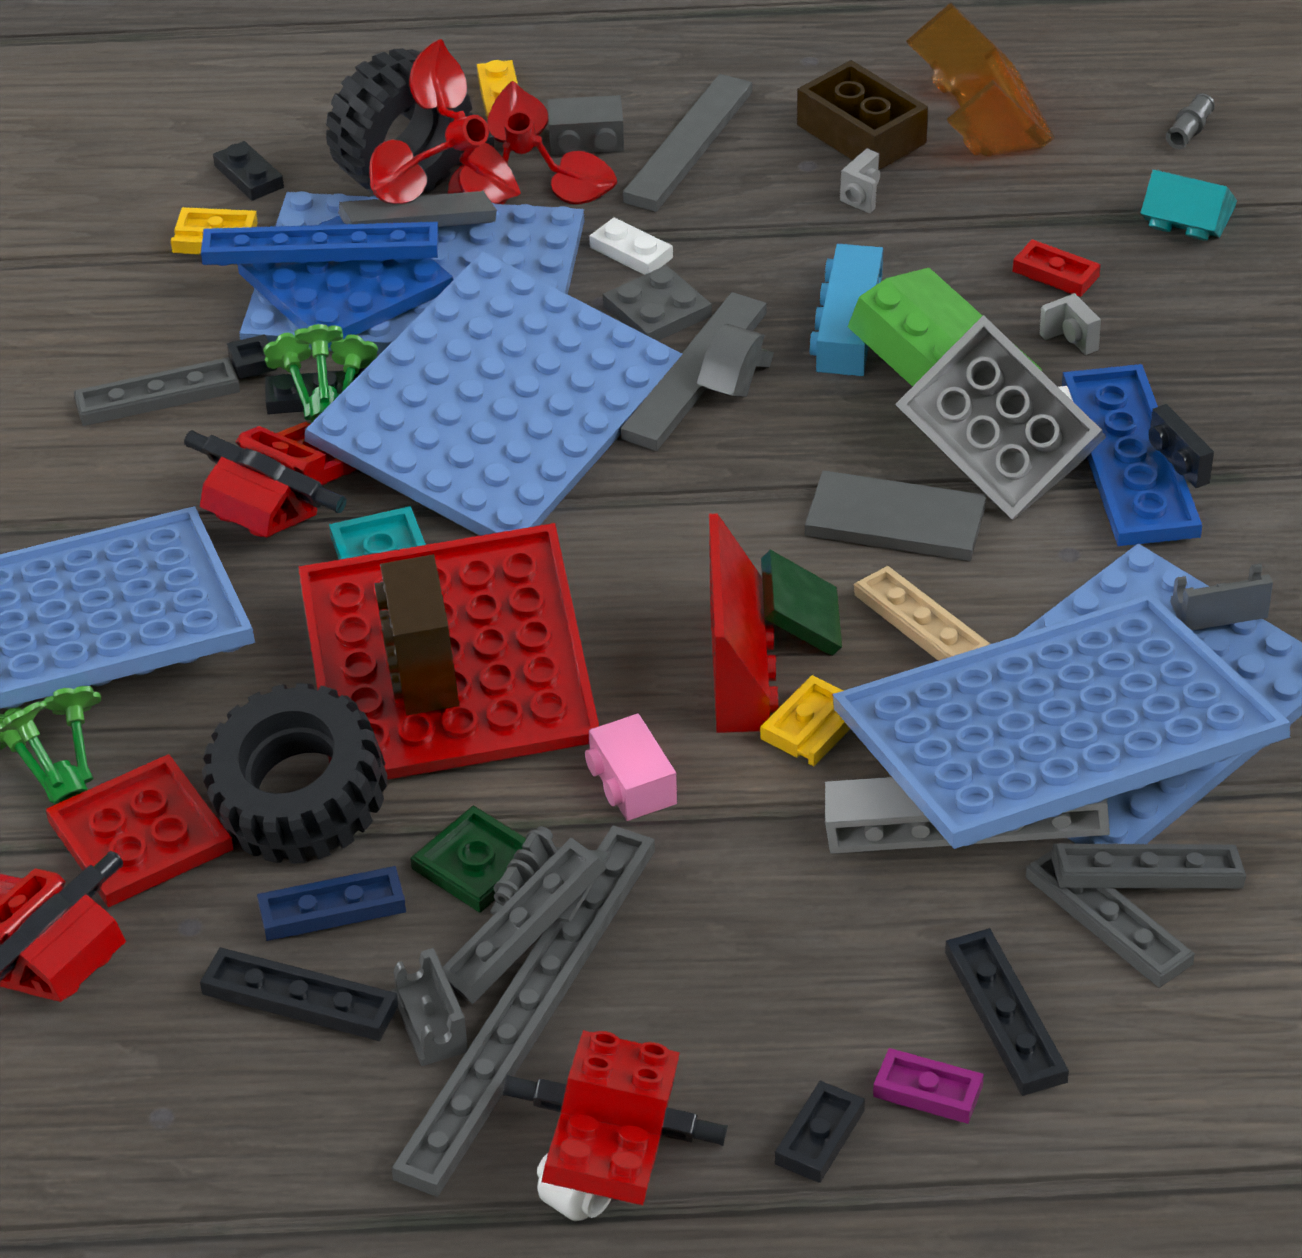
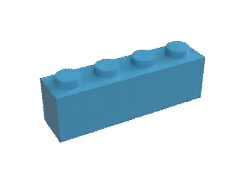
[810,244,883,376]

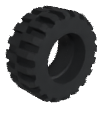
[326,48,473,195]
[202,683,387,864]

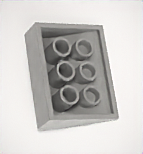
[895,315,1106,520]

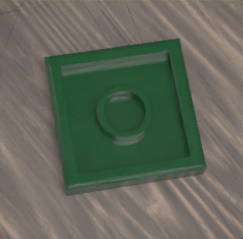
[761,550,842,656]
[410,805,526,913]

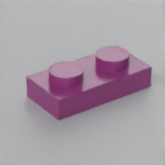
[873,1048,984,1124]

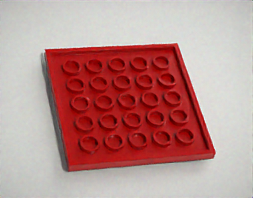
[298,523,599,780]

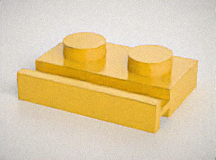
[171,207,258,254]
[760,675,850,766]

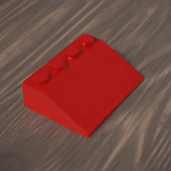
[709,513,779,733]

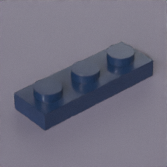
[257,866,406,941]

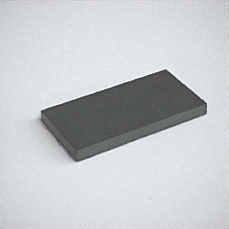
[805,470,987,561]

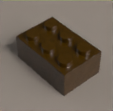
[797,60,928,170]
[374,554,460,716]

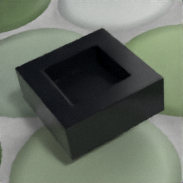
[227,334,277,379]

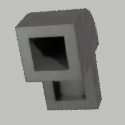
[697,324,774,397]

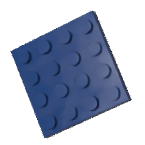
[238,216,453,348]

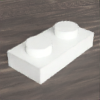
[589,217,673,275]

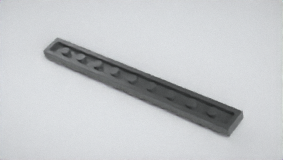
[392,825,655,1197]

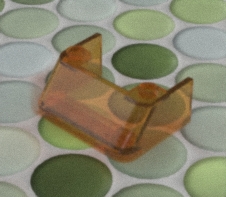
[906,3,1054,157]

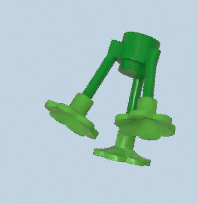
[263,324,378,423]
[0,686,101,805]

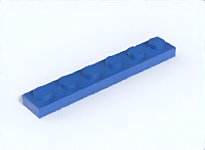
[201,222,439,266]

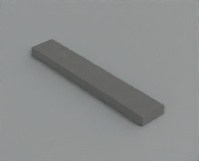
[623,74,752,212]
[621,292,767,451]

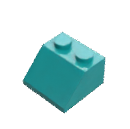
[1140,169,1237,241]

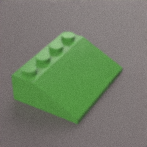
[847,268,1042,387]

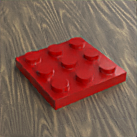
[46,754,233,908]

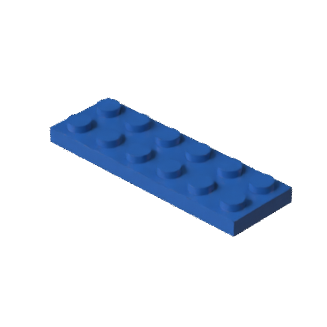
[1062,364,1202,546]

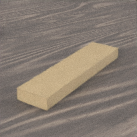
[854,566,990,661]

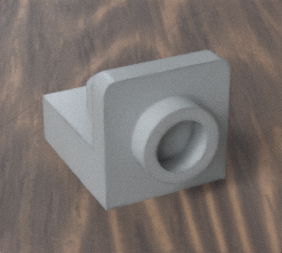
[840,148,880,213]
[1040,293,1101,355]

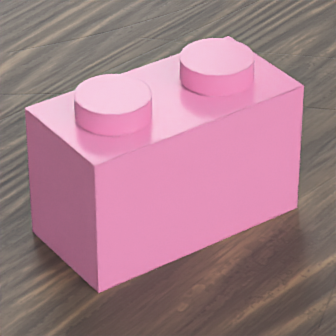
[585,713,677,821]

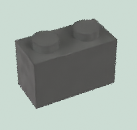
[547,95,624,155]

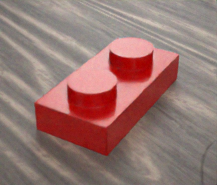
[1012,239,1101,297]

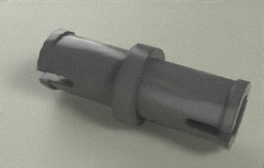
[1166,93,1215,149]

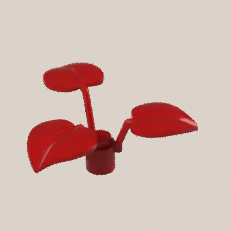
[370,39,521,204]
[447,81,617,204]

